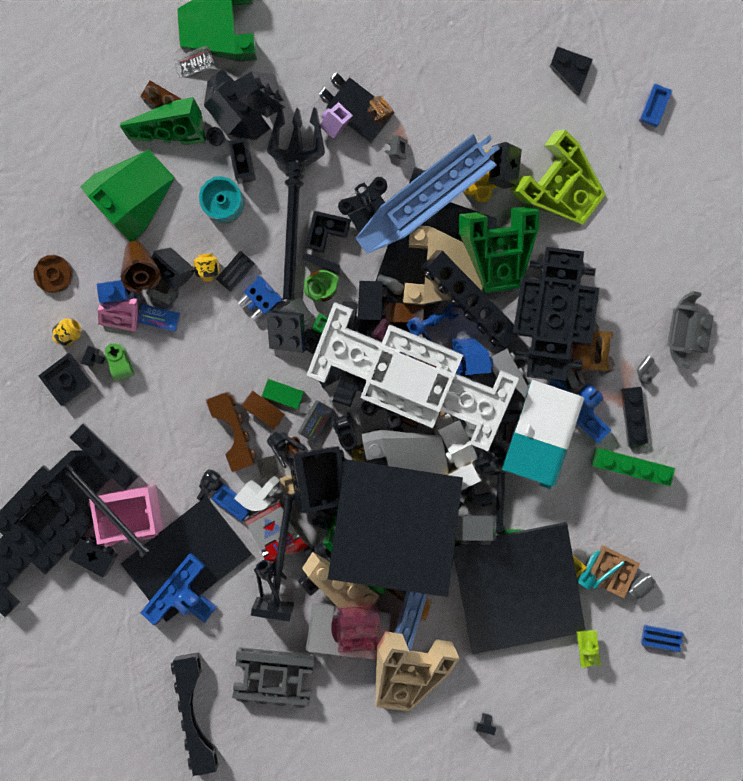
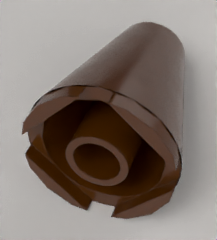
[120,241,160,293]

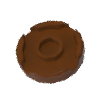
[33,255,73,293]

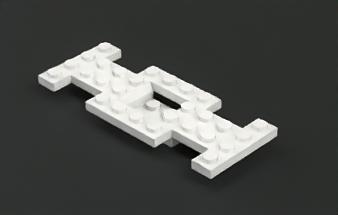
[307,302,519,451]

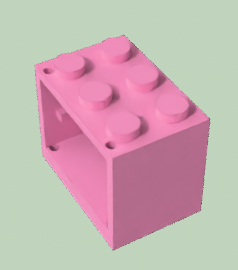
[89,484,163,547]

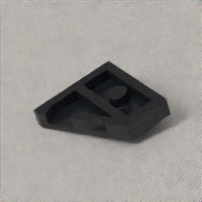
[549,46,593,95]

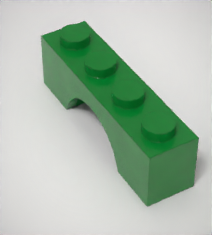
[590,447,675,487]

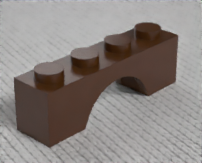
[206,392,257,472]

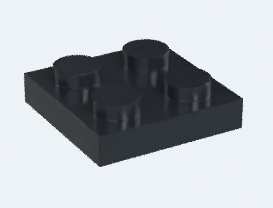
[266,310,306,353]
[38,353,93,406]

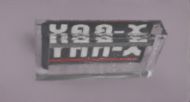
[174,45,214,78]

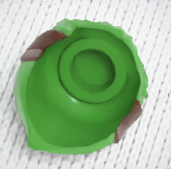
[304,270,339,303]

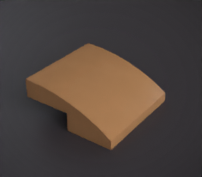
[590,545,640,598]

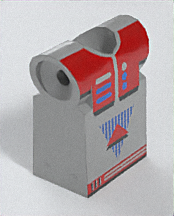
[244,498,310,564]

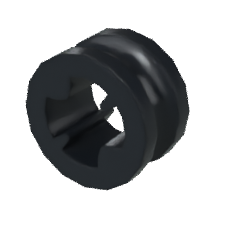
[206,127,225,146]

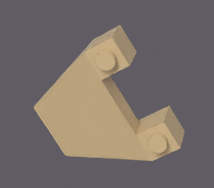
[403,225,482,306]
[375,631,460,711]

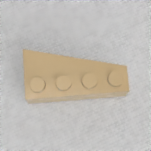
[302,552,380,627]

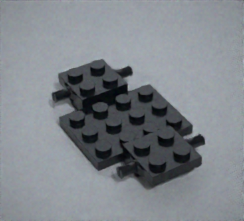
[513,247,600,382]

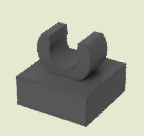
[385,135,408,160]

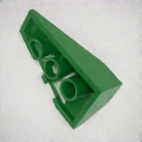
[120,97,206,145]

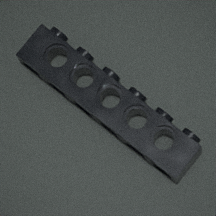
[421,250,517,348]

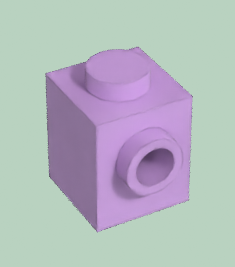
[320,103,353,139]

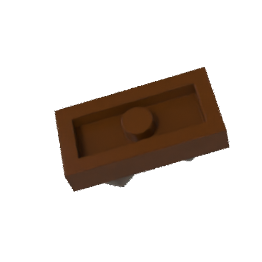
[140,80,181,108]

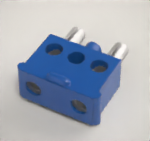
[238,276,284,321]

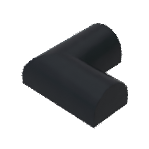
[305,211,351,253]

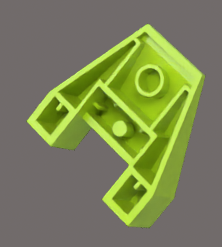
[510,130,606,225]

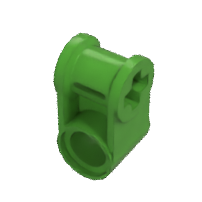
[105,343,134,382]

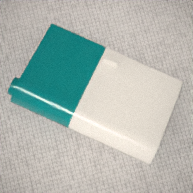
[502,380,584,490]

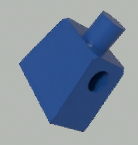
[97,280,138,305]

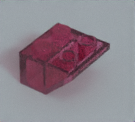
[337,606,381,652]

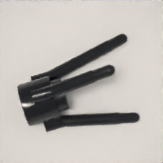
[267,432,306,469]
[254,560,287,604]

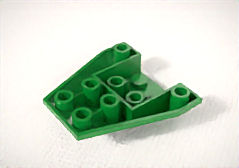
[80,150,175,242]

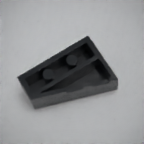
[232,71,286,118]

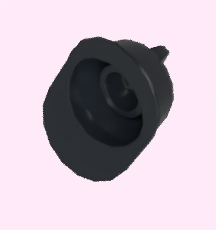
[475,440,511,475]

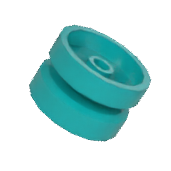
[199,176,245,224]

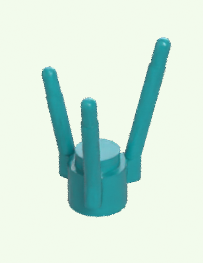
[577,550,624,590]

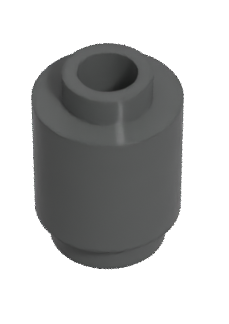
[628,572,656,600]

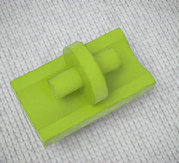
[576,630,601,668]

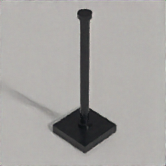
[496,410,521,531]
[42,450,151,557]
[251,493,295,622]

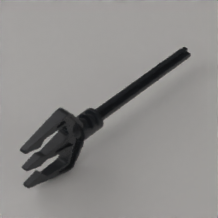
[267,107,325,300]

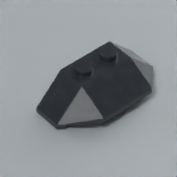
[204,70,271,140]

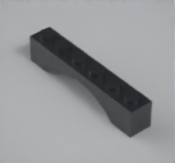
[171,652,219,776]

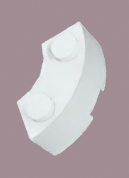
[433,413,478,469]

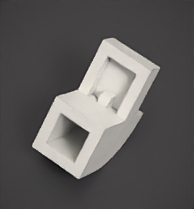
[234,476,280,511]

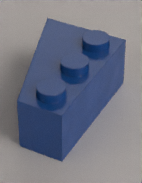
[452,337,493,377]

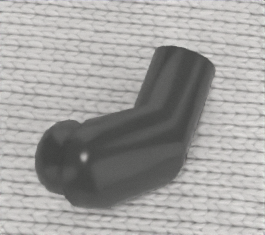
[377,274,405,295]
[637,355,655,384]

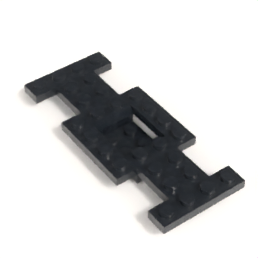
[0,423,140,617]

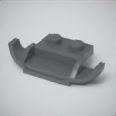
[667,291,714,368]

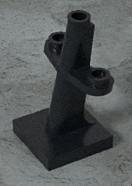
[338,177,388,233]

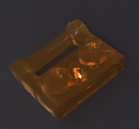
[574,331,613,371]

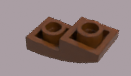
[383,303,425,326]
[241,391,285,430]

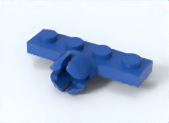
[547,381,612,443]
[140,553,206,626]

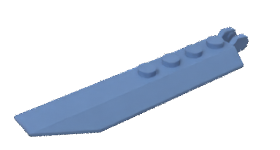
[355,134,499,254]

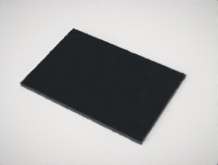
[121,496,252,622]

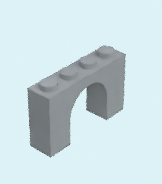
[306,602,391,663]

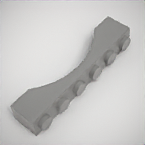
[491,349,530,401]

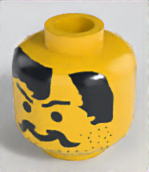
[193,253,220,282]
[52,318,82,347]

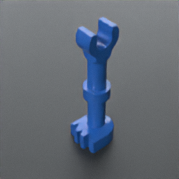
[406,304,459,336]

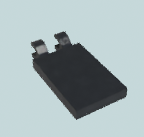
[319,72,395,144]

